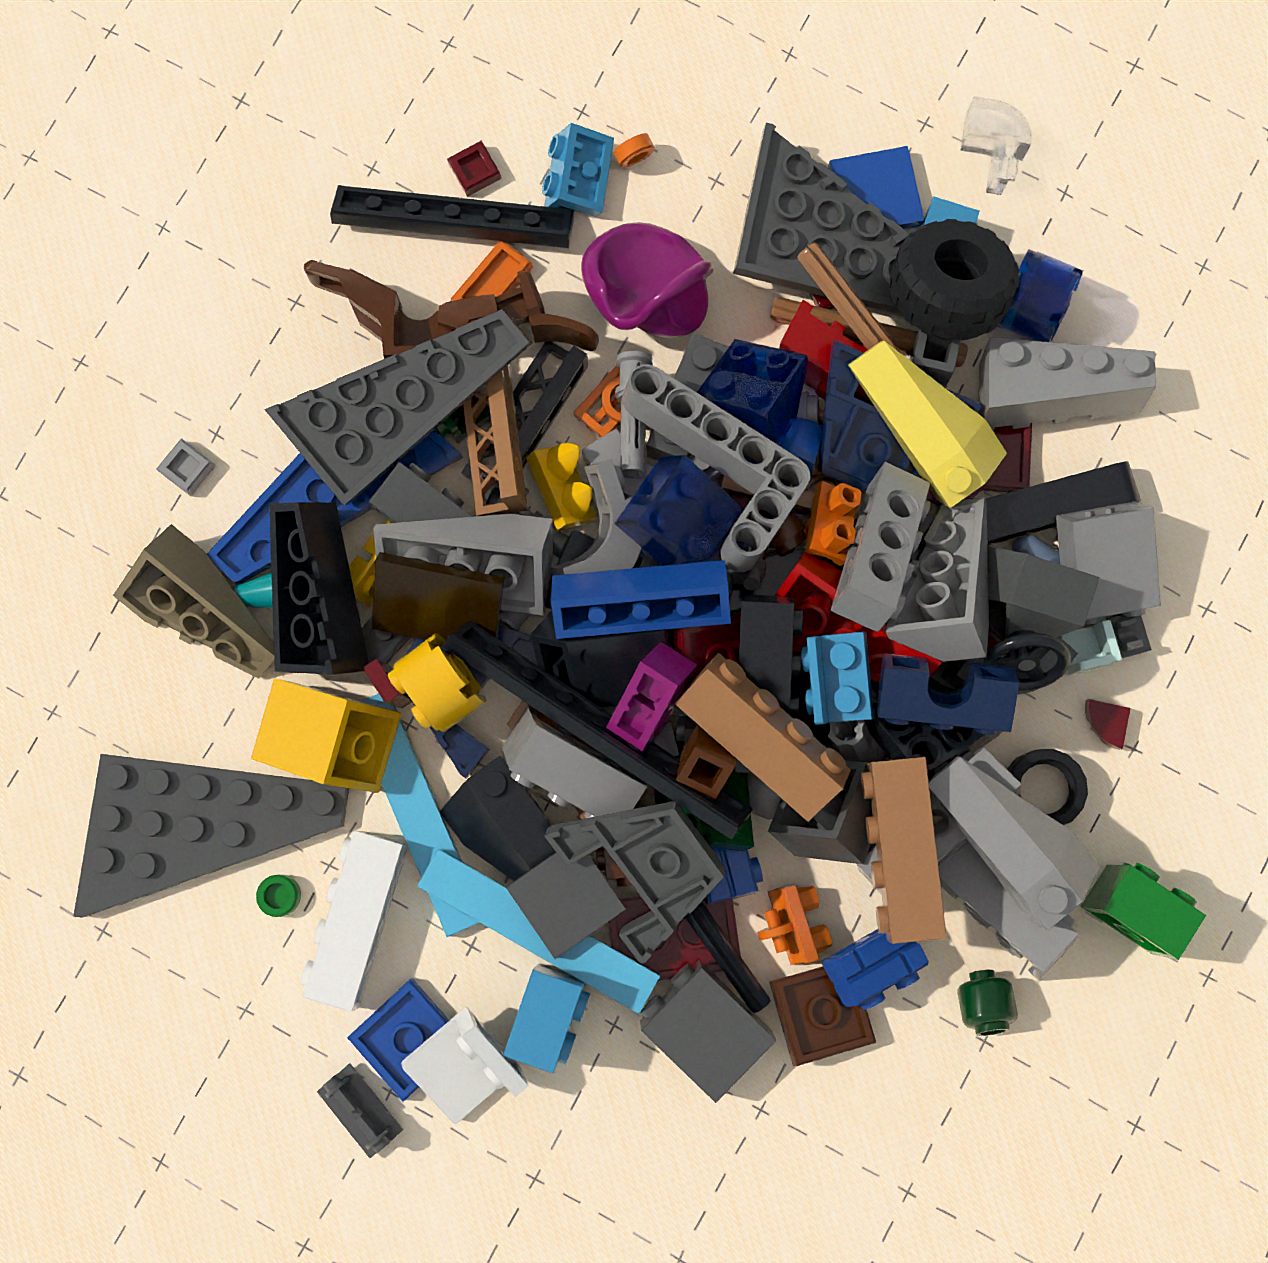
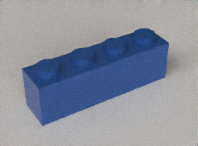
[551,560,731,639]

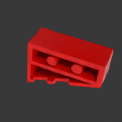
[773,300,874,406]

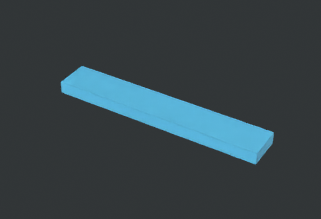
[362,693,480,937]
[417,849,660,1014]

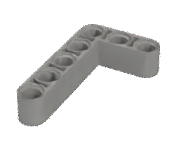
[622,364,810,572]

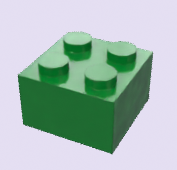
[1080,862,1207,960]

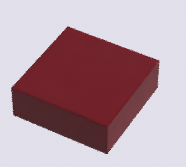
[447,140,502,197]

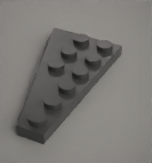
[264,309,533,506]

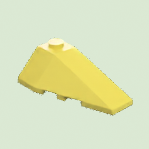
[848,340,1007,508]

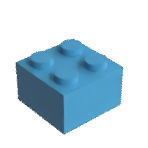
[503,964,590,1073]

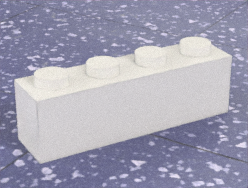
[300,831,408,1012]

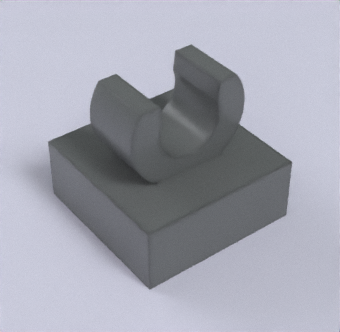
[1096,615,1152,658]

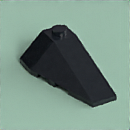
[440,755,556,881]

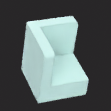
[1060,620,1122,676]

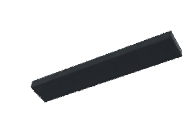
[330,185,574,248]

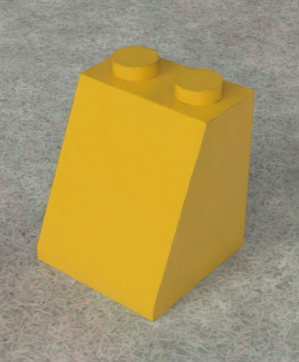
[251,678,401,793]

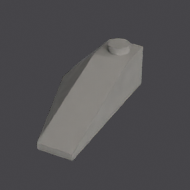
[886,497,989,662]
[373,514,553,616]
[928,756,1100,930]

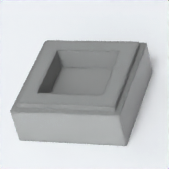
[156,438,216,496]

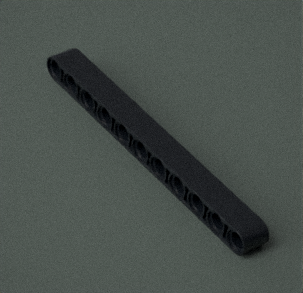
[729,461,1141,613]

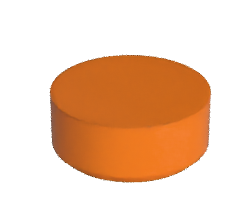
[613,133,655,168]

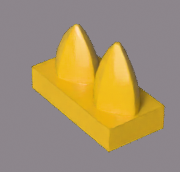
[526,443,597,531]

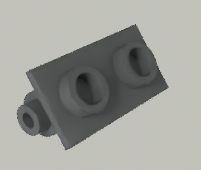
[316,1063,404,1159]

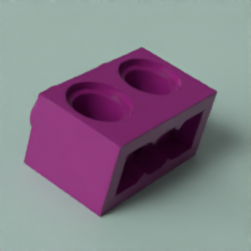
[606,642,698,751]

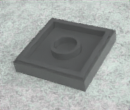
[506,852,626,959]

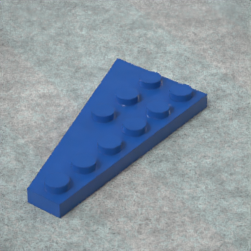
[207,430,463,584]

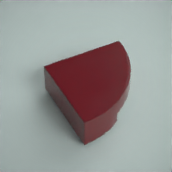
[1085,699,1131,750]

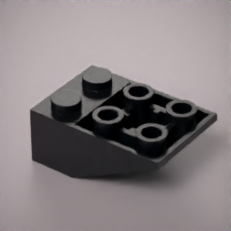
[530,611,670,707]

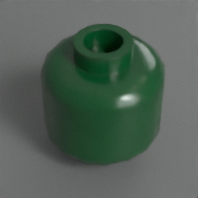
[957,969,1018,1036]

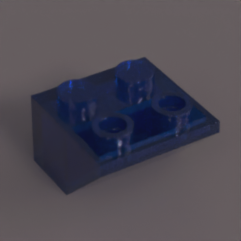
[697,339,808,445]

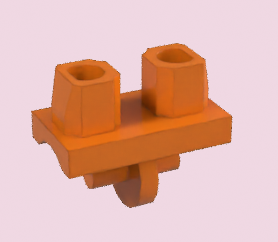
[804,481,862,566]
[757,885,833,965]

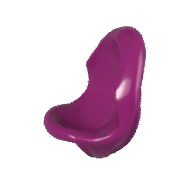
[581,222,714,338]

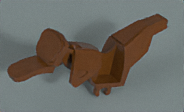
[304,260,599,359]

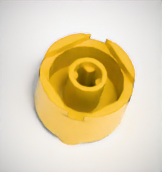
[388,633,487,732]

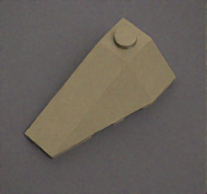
[113,524,274,679]

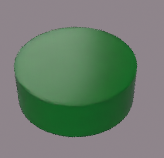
[256,874,301,917]

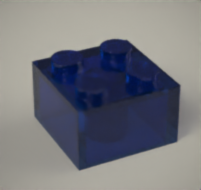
[614,455,743,566]

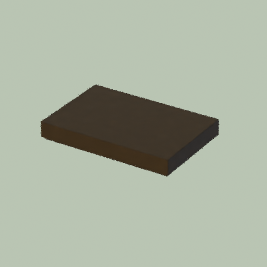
[372,552,505,640]

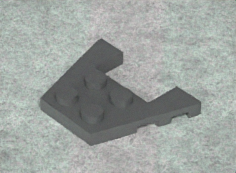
[544,801,726,964]

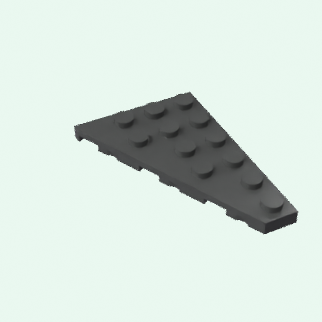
[733,122,909,316]
[73,754,349,918]

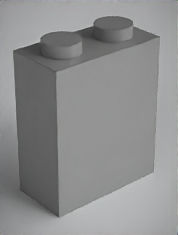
[1056,501,1161,624]

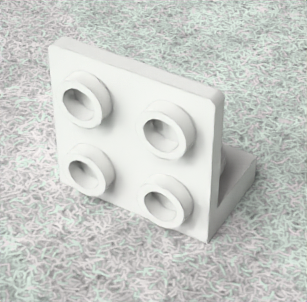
[401,1006,529,1124]

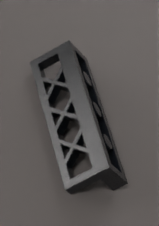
[461,342,588,498]

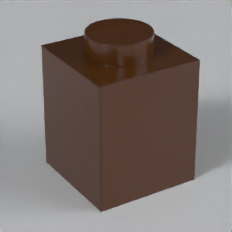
[676,724,736,799]

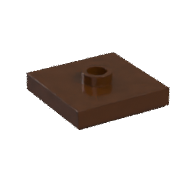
[769,966,876,1066]

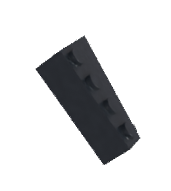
[269,502,369,675]

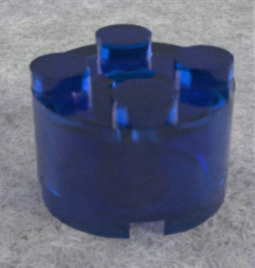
[999,249,1084,342]

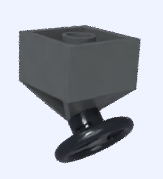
[983,546,1100,691]

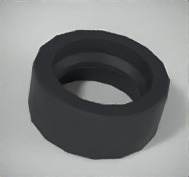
[1007,749,1088,826]

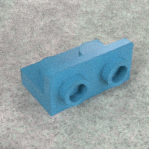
[542,123,614,217]
[801,632,875,725]

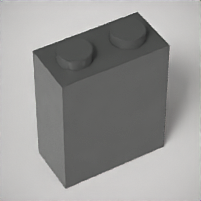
[640,960,776,1103]

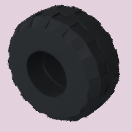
[889,219,1020,341]

